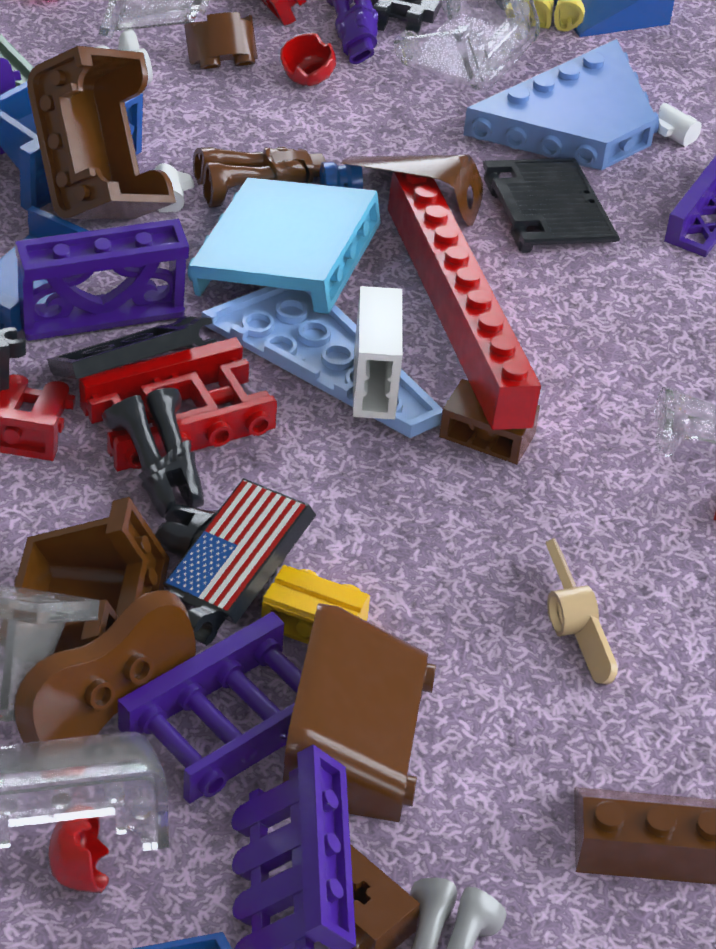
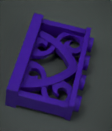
[15,218,189,341]

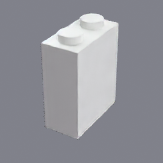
[353,286,403,420]

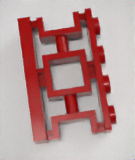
[79,337,277,472]

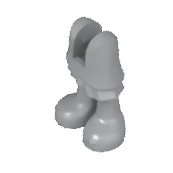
[410,877,507,949]

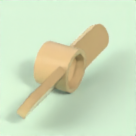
[545,538,618,685]

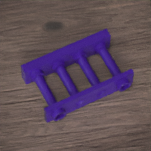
[118,611,302,804]

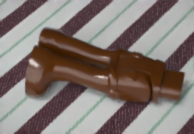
[193,147,326,208]

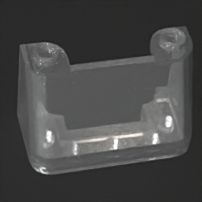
[393,0,540,91]
[0,732,169,851]

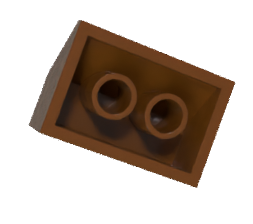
[574,787,716,885]

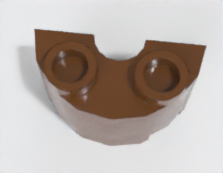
[184,12,258,69]

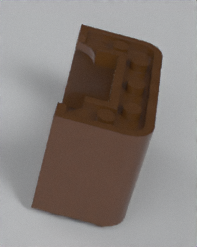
[27,46,176,219]

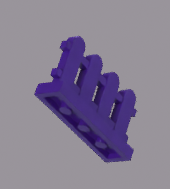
[231,744,356,949]

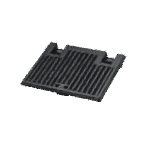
[483,158,620,253]

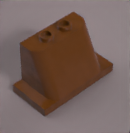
[0,497,170,663]

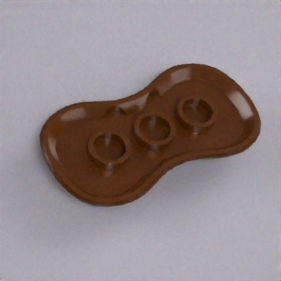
[14,590,196,760]

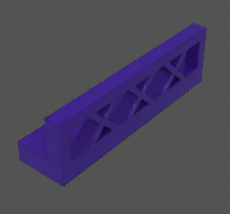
[664,156,716,257]

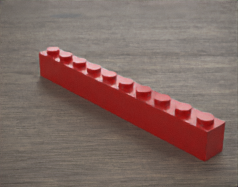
[387,171,541,430]

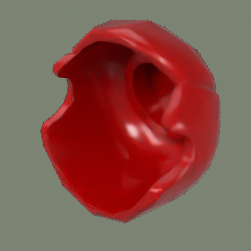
[280,33,336,86]
[48,809,109,893]

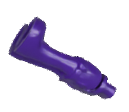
[326,0,378,64]

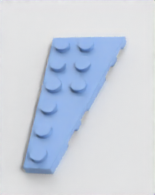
[202,286,443,438]

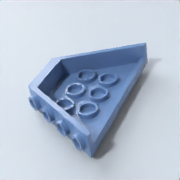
[463,39,659,170]

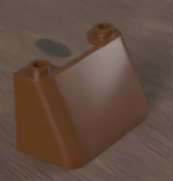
[283,603,437,822]

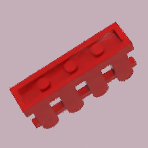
[0,374,76,461]

